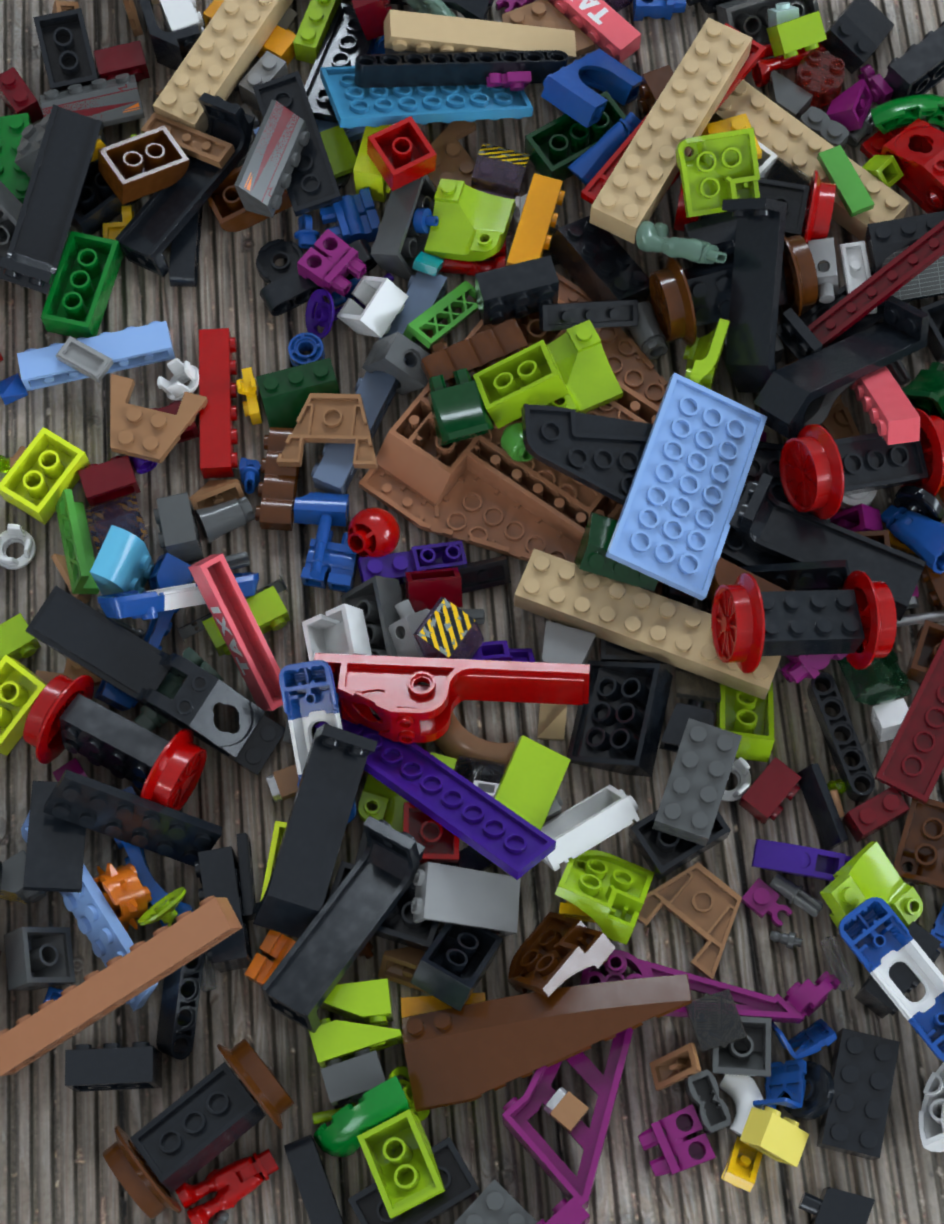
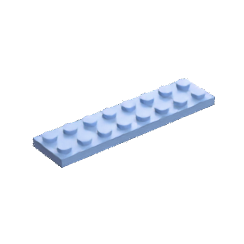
[21,811,159,1012]

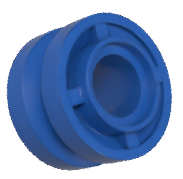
[288,332,325,367]

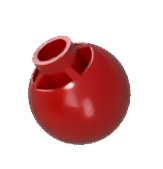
[347,507,400,557]

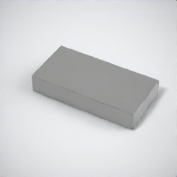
[56,336,113,383]

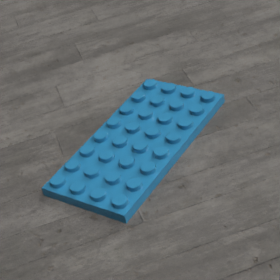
[320,66,533,129]

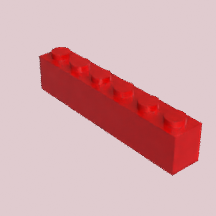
[199,328,239,479]

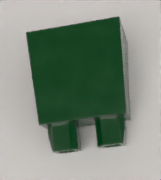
[901,362,944,420]
[428,368,494,446]

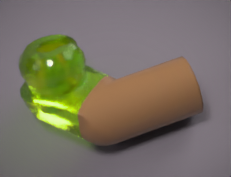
[0,446,26,473]
[827,779,846,818]

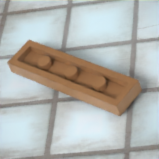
[140,113,235,169]

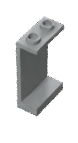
[411,862,521,937]

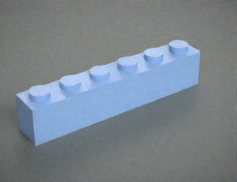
[17,321,175,391]

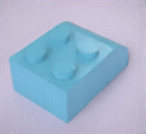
[90,525,155,595]

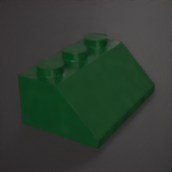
[256,358,340,428]
[574,512,658,592]

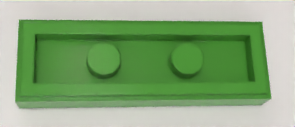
[817,145,875,217]

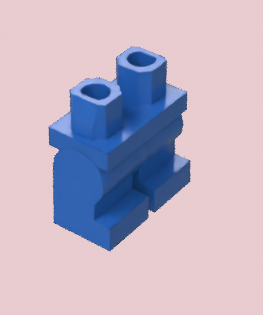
[632,0,686,21]
[319,187,380,245]
[300,530,359,593]

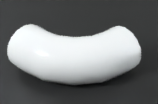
[719,1074,764,1136]

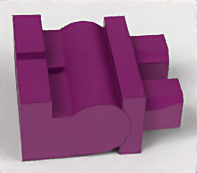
[297,229,366,297]
[779,654,848,684]
[638,1104,716,1177]

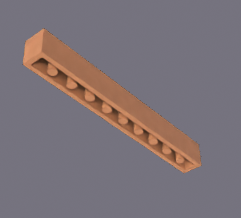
[0,895,243,1076]

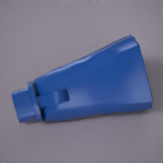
[567,111,641,186]
[881,505,944,574]

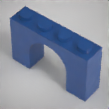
[541,48,642,128]

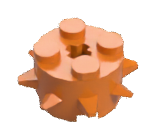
[93,863,152,932]

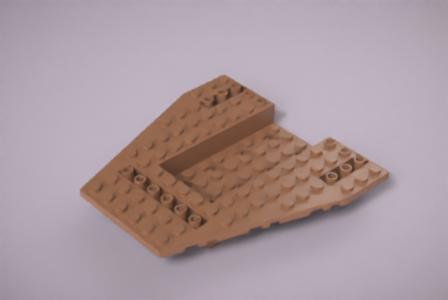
[358,272,668,595]

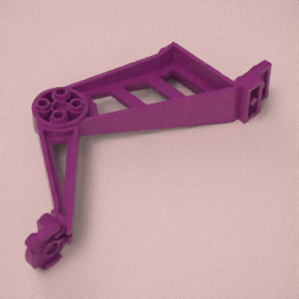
[502,950,842,1224]

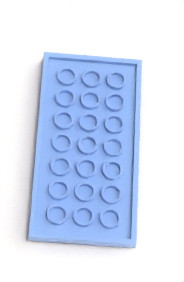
[605,372,767,600]

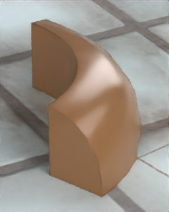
[433,711,515,779]

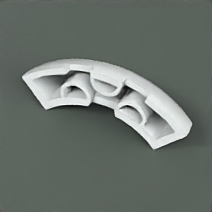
[919,1062,944,1152]

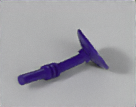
[305,273,394,339]

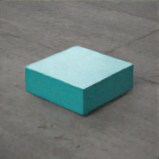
[412,251,444,276]

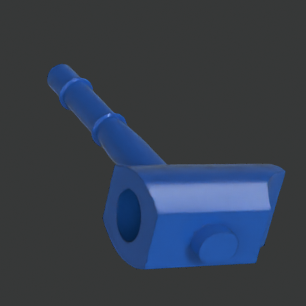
[294,492,349,579]

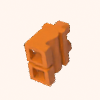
[244,929,296,986]

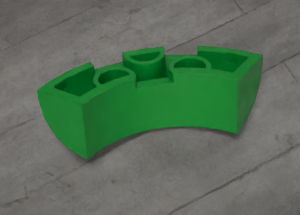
[871,94,944,134]
[313,1076,410,1157]

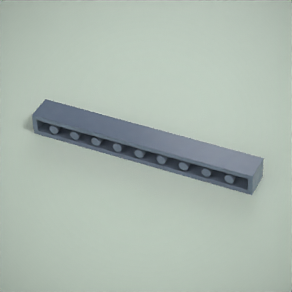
[311,271,448,494]

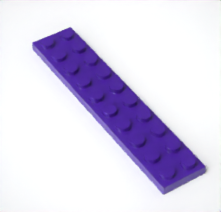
[314,708,556,880]

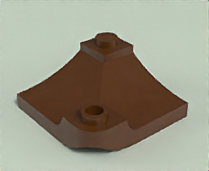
[894,798,944,890]
[508,912,616,997]

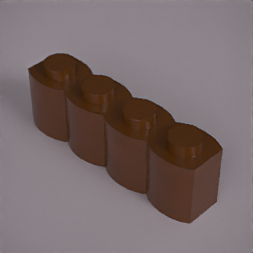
[421,319,529,387]
[255,427,300,531]

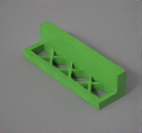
[403,280,479,349]
[55,489,100,594]

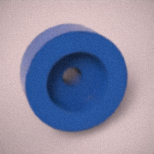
[413,208,439,234]

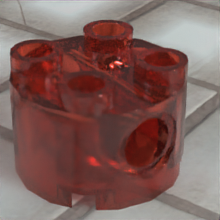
[794,49,845,109]

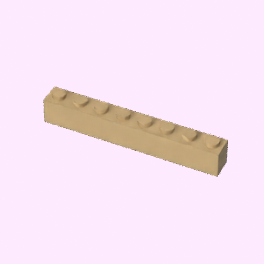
[384,9,576,66]

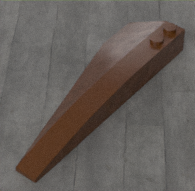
[402,974,692,1112]

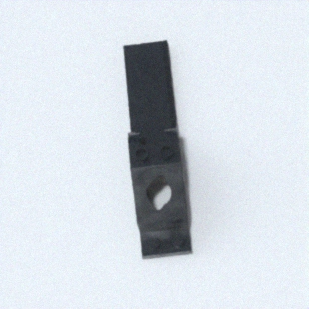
[25,586,285,776]

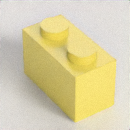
[740,1106,809,1167]

